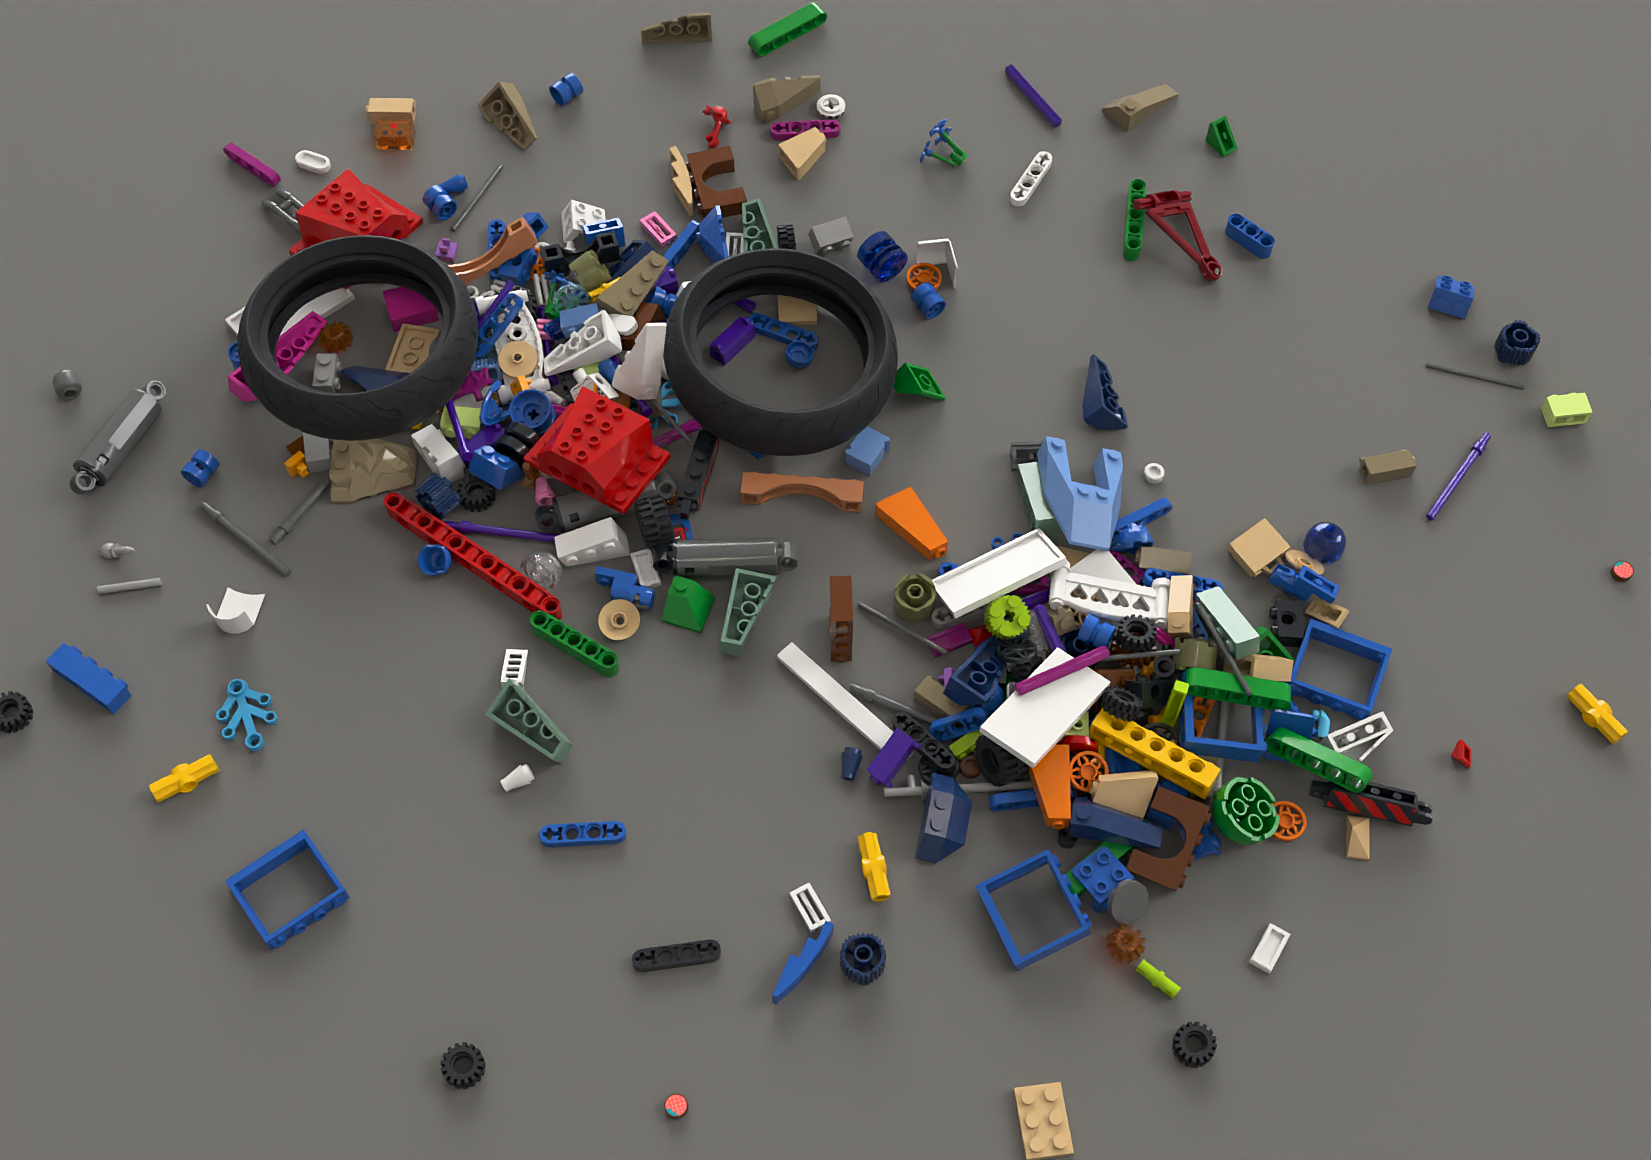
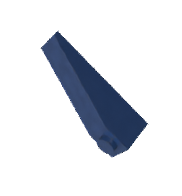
[593,240,660,297]
[1082,354,1128,429]
[341,365,410,392]
[943,635,1005,706]
[1070,796,1163,850]

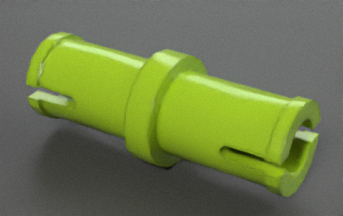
[1135,959,1181,999]

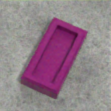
[926,622,973,658]

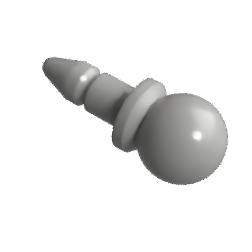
[101,543,135,559]

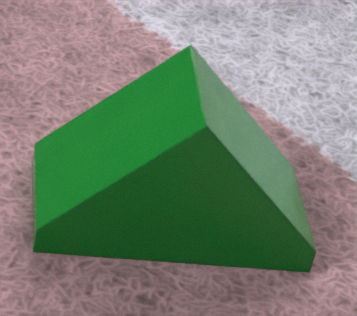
[1205,115,1238,157]

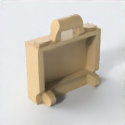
[1227,518,1290,578]

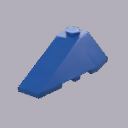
[696,206,729,263]

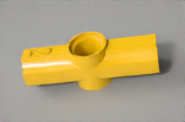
[1566,684,1628,744]
[149,754,219,803]
[858,832,890,902]

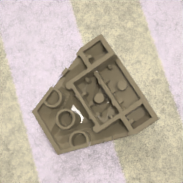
[329,439,418,504]

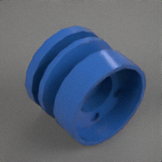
[509,389,557,437]

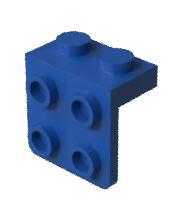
[1428,275,1475,319]
[1264,709,1315,762]
[1072,846,1134,914]

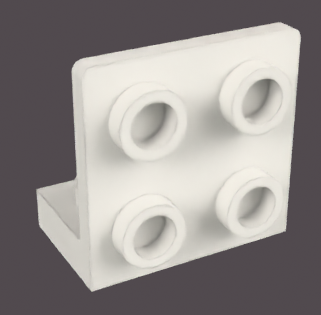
[561,200,606,243]

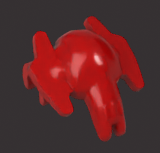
[702,106,732,149]

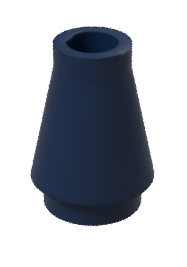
[841,747,863,781]

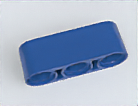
[1225,213,1275,259]

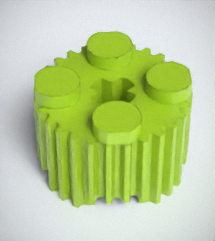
[984,595,1031,640]

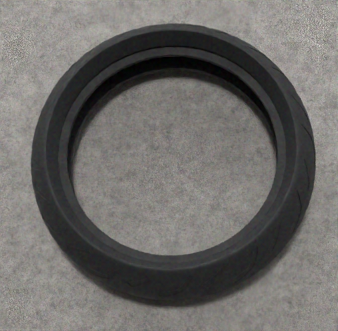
[238,235,478,441]
[663,248,898,456]

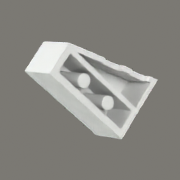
[411,424,465,484]
[554,517,630,567]
[1319,711,1393,762]

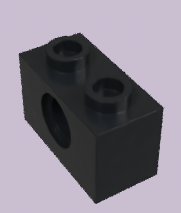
[1269,599,1304,647]
[1126,673,1172,709]

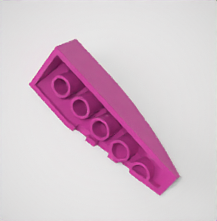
[227,311,327,402]

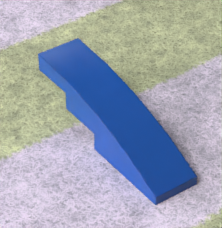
[772,921,834,1004]

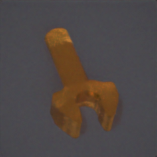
[522,462,540,490]

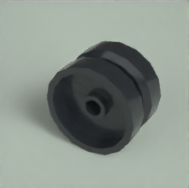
[493,422,541,473]

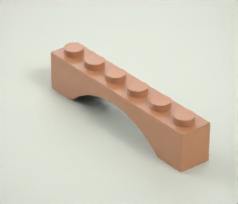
[448,216,538,287]
[740,472,864,512]

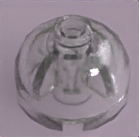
[520,551,563,593]

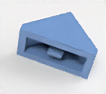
[850,426,890,452]
[845,442,885,476]

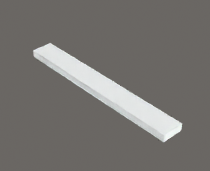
[777,642,914,759]

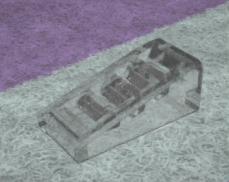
[1026,609,1048,655]

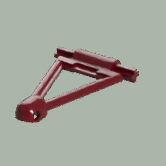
[1133,190,1222,282]

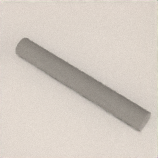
[97,578,162,594]

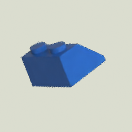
[468,445,525,490]

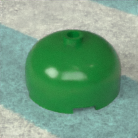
[1212,777,1279,845]

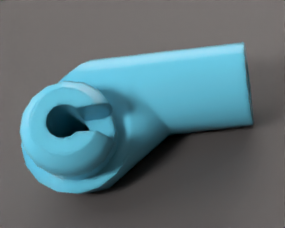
[1311,710,1330,739]

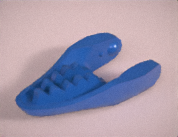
[479,380,511,426]

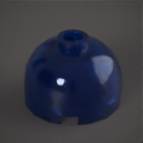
[1303,522,1347,563]

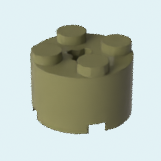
[569,249,612,292]
[893,573,936,623]
[1173,637,1219,670]

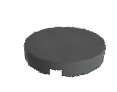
[1107,879,1148,925]

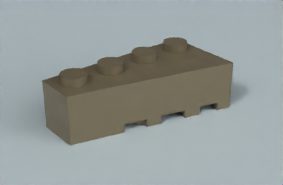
[595,250,669,317]

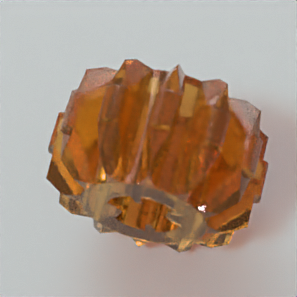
[319,321,353,354]
[1106,924,1145,964]

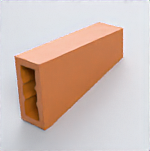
[875,486,948,560]
[1028,744,1071,829]

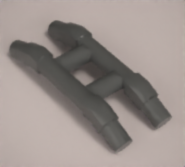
[261,189,304,235]

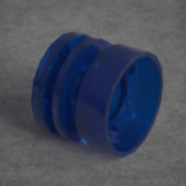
[857,231,908,282]

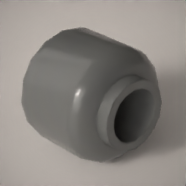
[52,370,82,399]

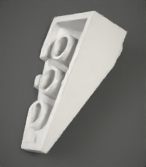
[543,310,622,376]
[612,323,666,400]

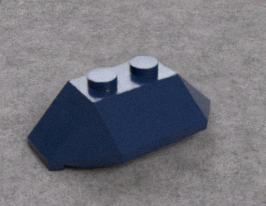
[915,773,973,864]

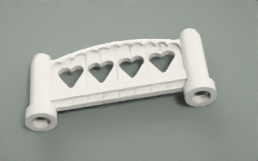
[475,289,551,405]
[1049,561,1171,630]

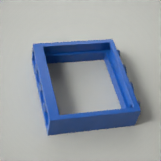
[1287,619,1392,720]
[1178,670,1267,762]
[225,829,350,950]
[975,849,1092,971]

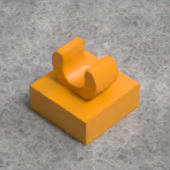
[510,375,532,397]
[284,451,310,478]

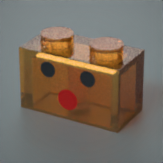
[374,120,416,150]

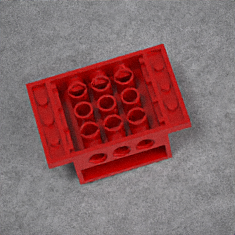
[289,169,423,290]
[523,386,671,514]

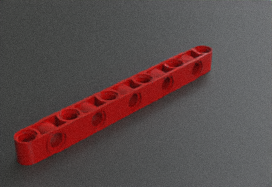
[384,492,562,620]

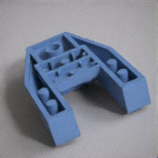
[1037,436,1123,551]

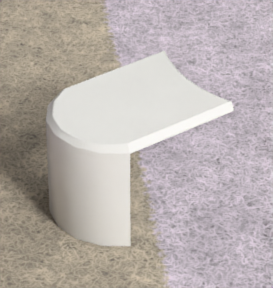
[916,238,958,289]
[206,588,265,634]

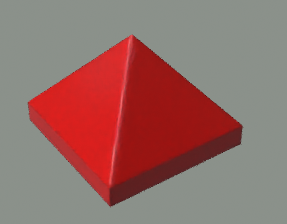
[968,624,992,648]
[1451,740,1471,769]

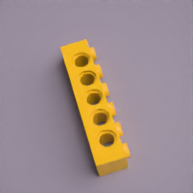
[1089,708,1221,799]

